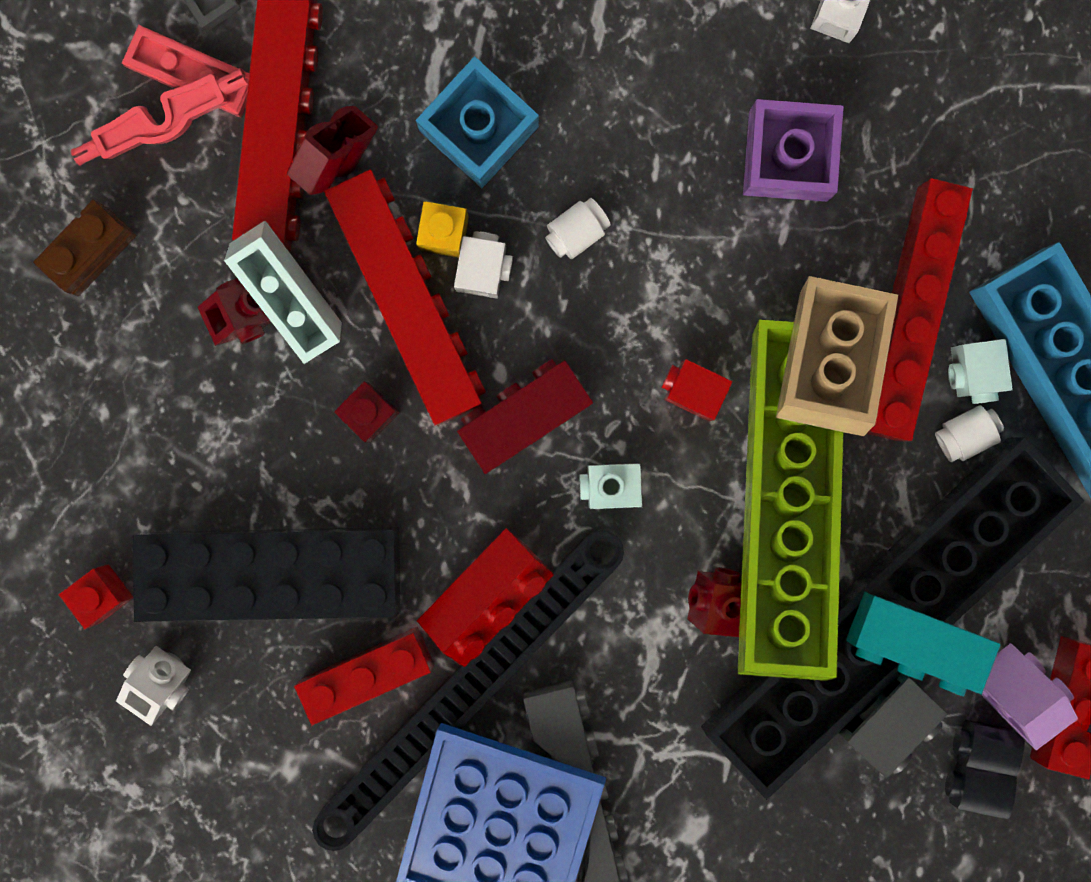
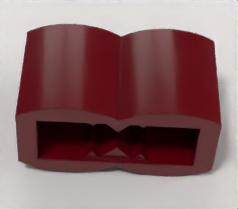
[287,106,378,195]

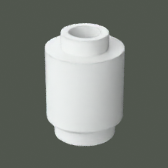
[545,198,611,259]
[935,405,1004,462]

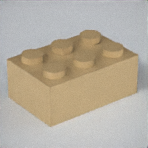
[776,276,898,436]

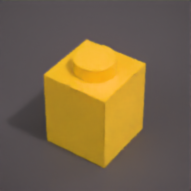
[416,201,469,258]

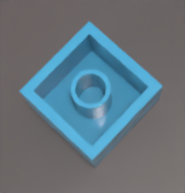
[415,56,539,189]

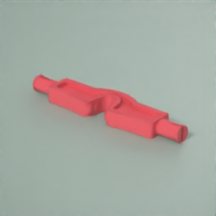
[71,68,249,166]

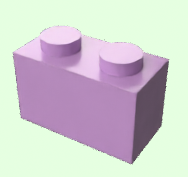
[982,643,1078,750]

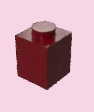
[334,381,400,443]

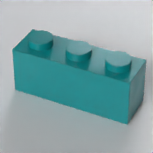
[846,592,1001,697]

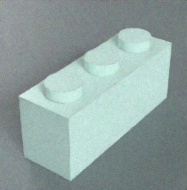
[224,221,342,364]

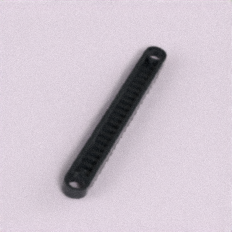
[312,529,624,851]

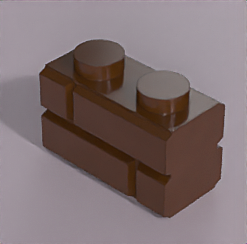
[33,199,137,297]

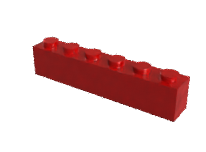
[232,0,323,251]
[324,169,486,426]
[866,178,973,442]

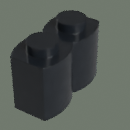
[945,719,1025,819]

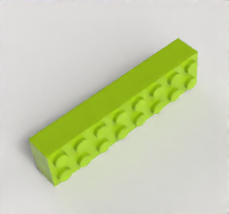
[738,320,843,680]

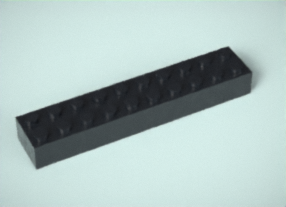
[701,437,1084,800]

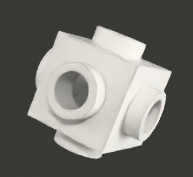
[116,646,191,726]

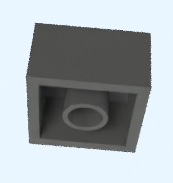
[839,673,948,779]

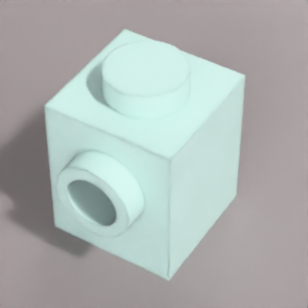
[948,339,1012,404]
[579,463,642,509]

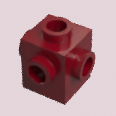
[197,279,271,346]
[687,567,742,637]

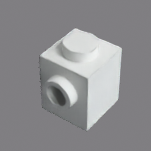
[810,0,870,43]
[454,231,513,299]

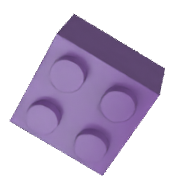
[743,99,844,202]

